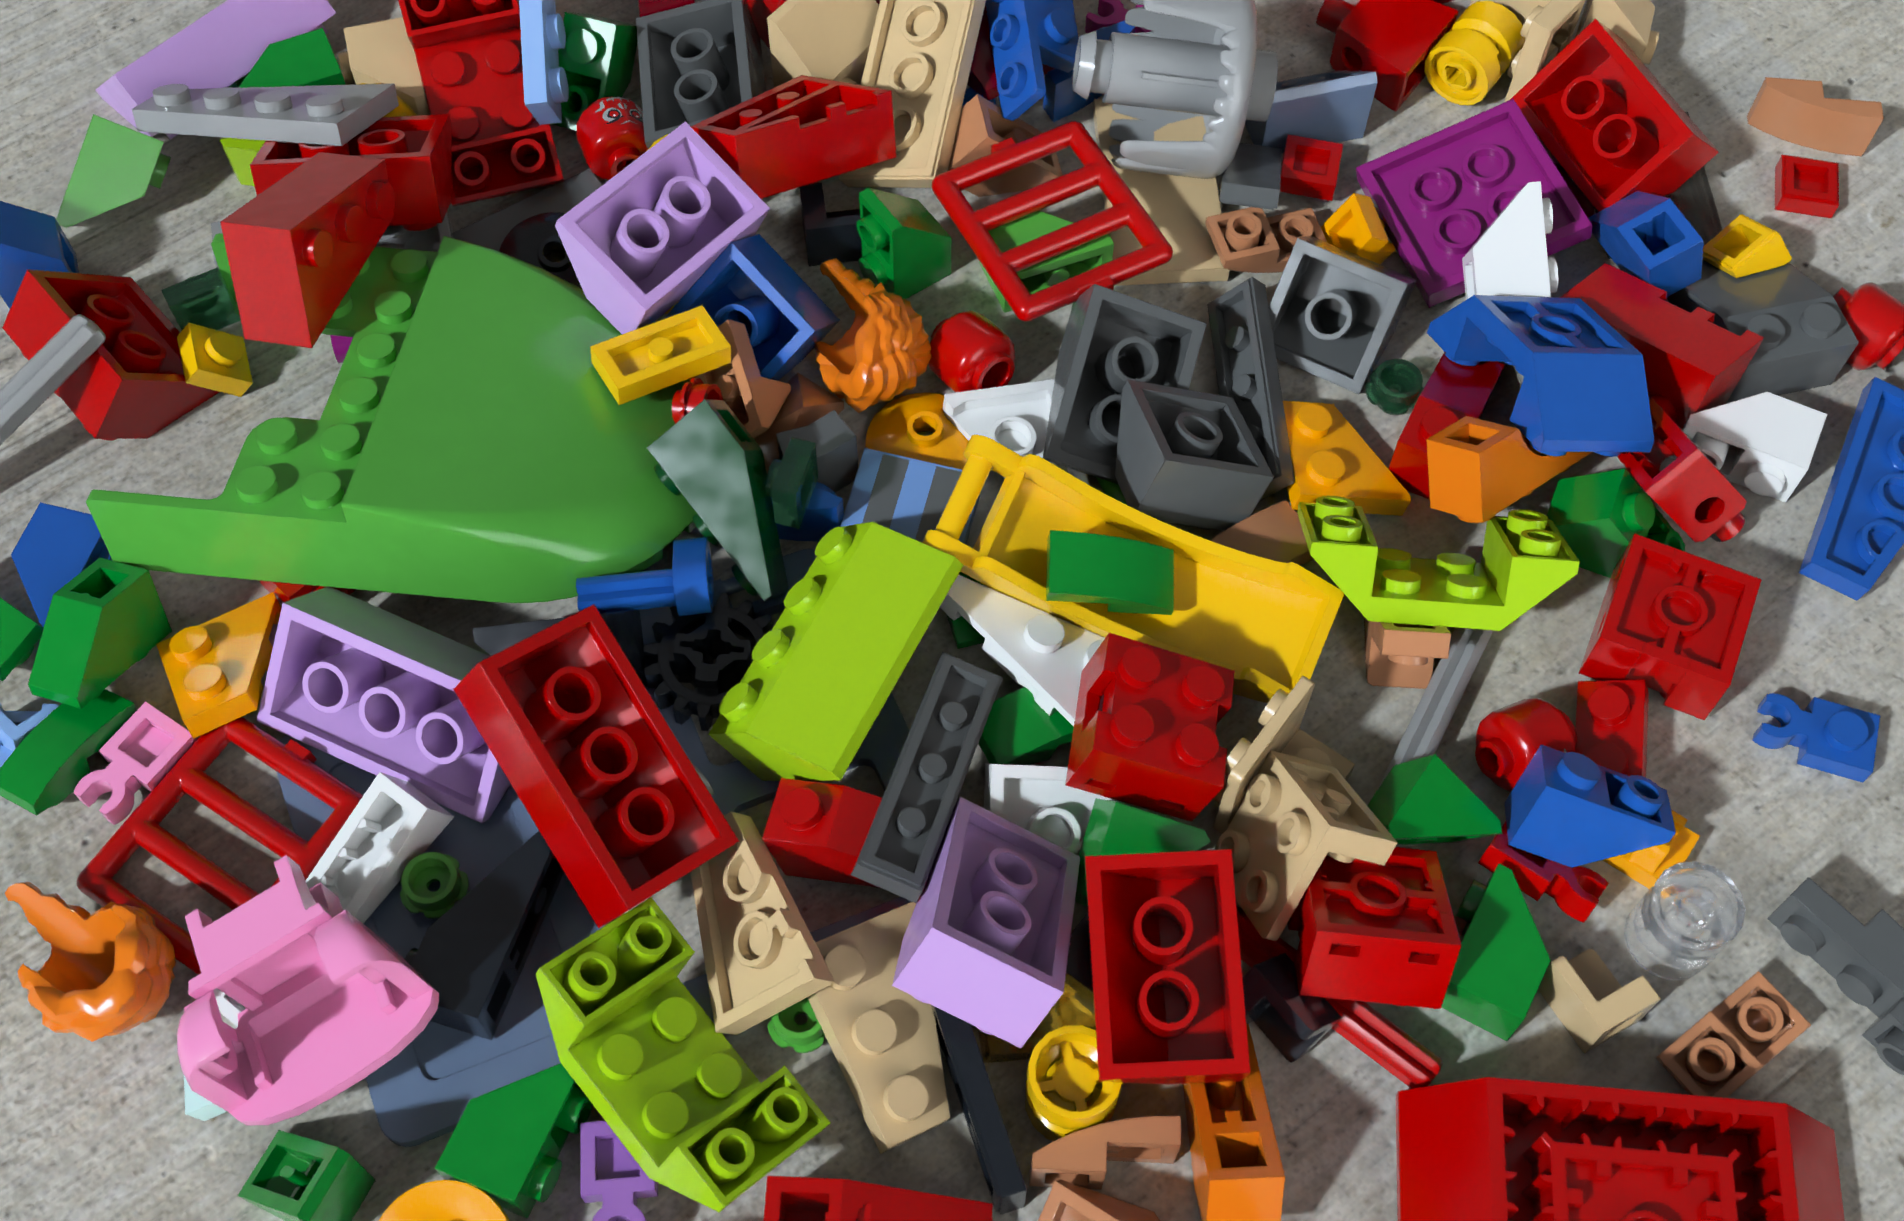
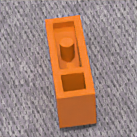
[1183,1024,1285,1221]

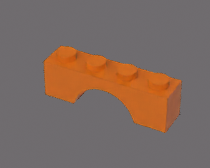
[1427,416,1592,523]

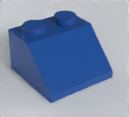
[664,234,840,381]

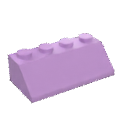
[96,0,336,139]
[257,587,511,823]

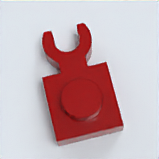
[1478,821,1609,923]

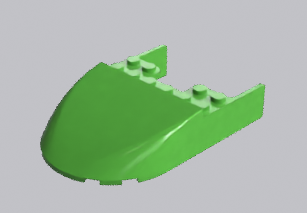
[86,233,696,603]

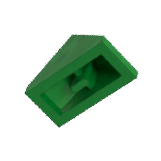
[1367,754,1502,846]
[1075,798,1211,907]
[237,1130,376,1221]

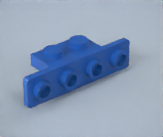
[986,0,1079,121]

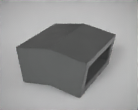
[776,410,858,492]

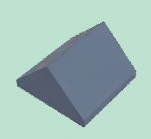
[1245,70,1377,154]

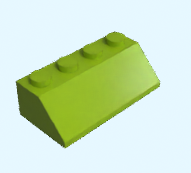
[708,522,963,781]

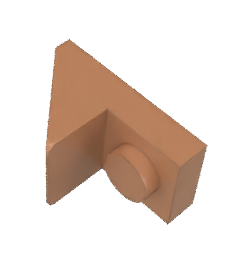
[695,319,791,439]
[1364,617,1451,689]

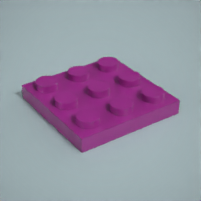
[1356,99,1592,308]

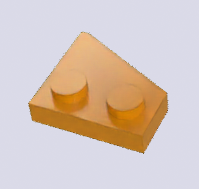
[156,592,282,739]

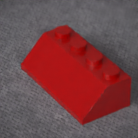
[453,604,739,928]

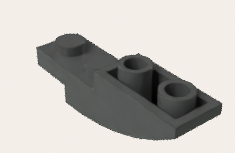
[1767,877,1904,1075]

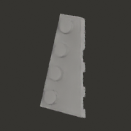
[132,84,399,146]

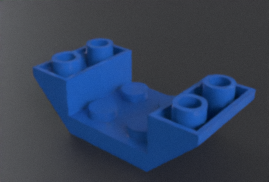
[1427,295,1654,457]

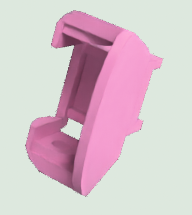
[177,855,440,1126]

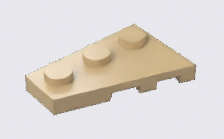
[690,812,835,1035]
[807,902,950,1154]

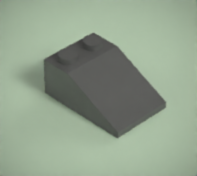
[1667,260,1859,404]
[1043,284,1207,485]

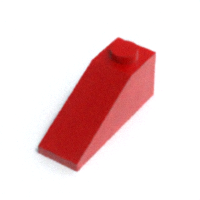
[1388,352,1505,500]
[762,778,882,888]

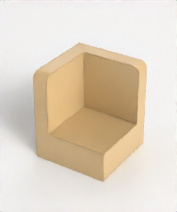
[1538,949,1661,1054]

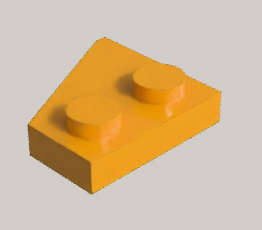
[1283,401,1411,516]

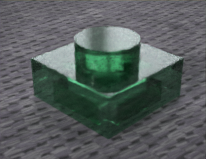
[161,267,241,330]
[765,437,819,529]

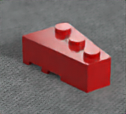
[690,75,897,199]
[220,152,395,348]
[1560,263,1764,429]

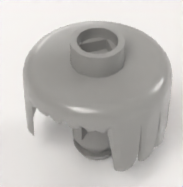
[1072,0,1278,179]

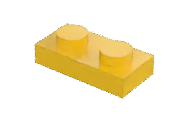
[590,305,731,405]

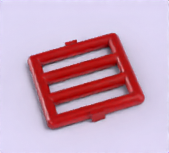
[932,121,1173,322]
[76,717,363,975]

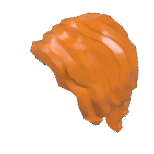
[815,258,931,413]
[5,882,177,1042]

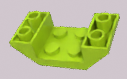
[1297,496,1580,631]
[535,897,830,1212]

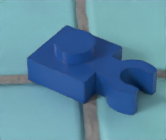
[1753,693,1880,783]

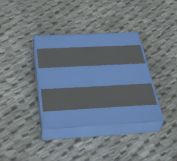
[841,448,982,544]

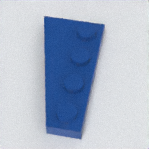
[1799,377,1904,601]

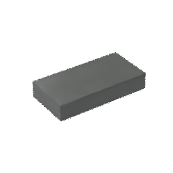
[1219,143,1281,210]

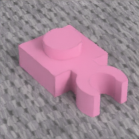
[74,701,197,825]

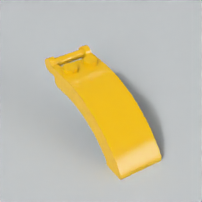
[922,435,1344,704]

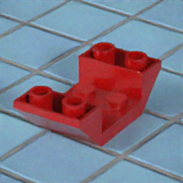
[398,0,564,207]

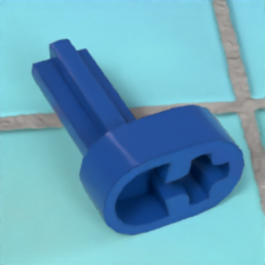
[576,537,714,616]

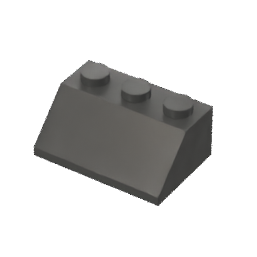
[636,0,766,149]

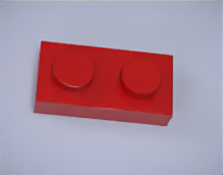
[1575,679,1649,777]

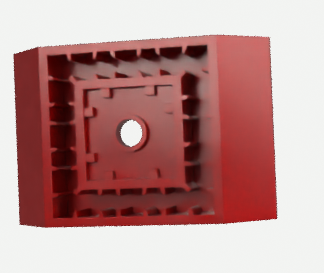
[1396,1077,1845,1221]

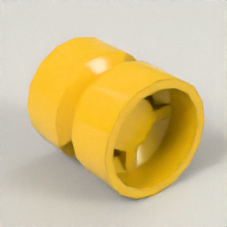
[1425,1,1525,105]
[1025,1025,1123,1141]

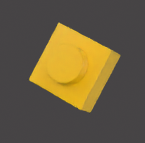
[177,323,253,397]

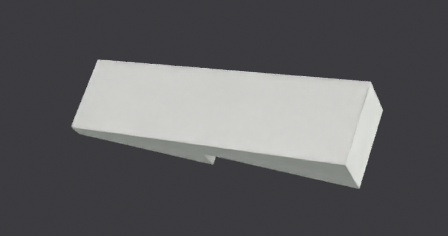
[213,772,454,1027]

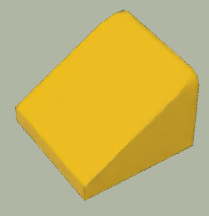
[1703,214,1792,278]

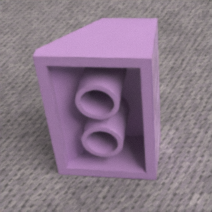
[555,121,770,334]

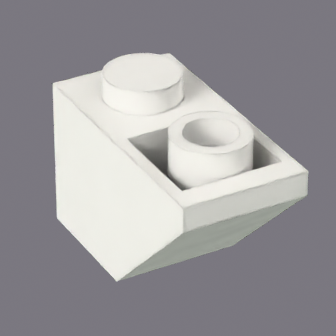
[1462,181,1558,300]
[1669,392,1827,503]

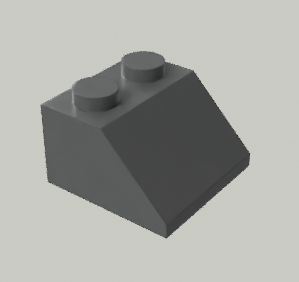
[1269,236,1417,394]
[1115,379,1274,530]

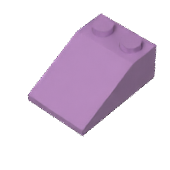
[892,797,1080,1048]

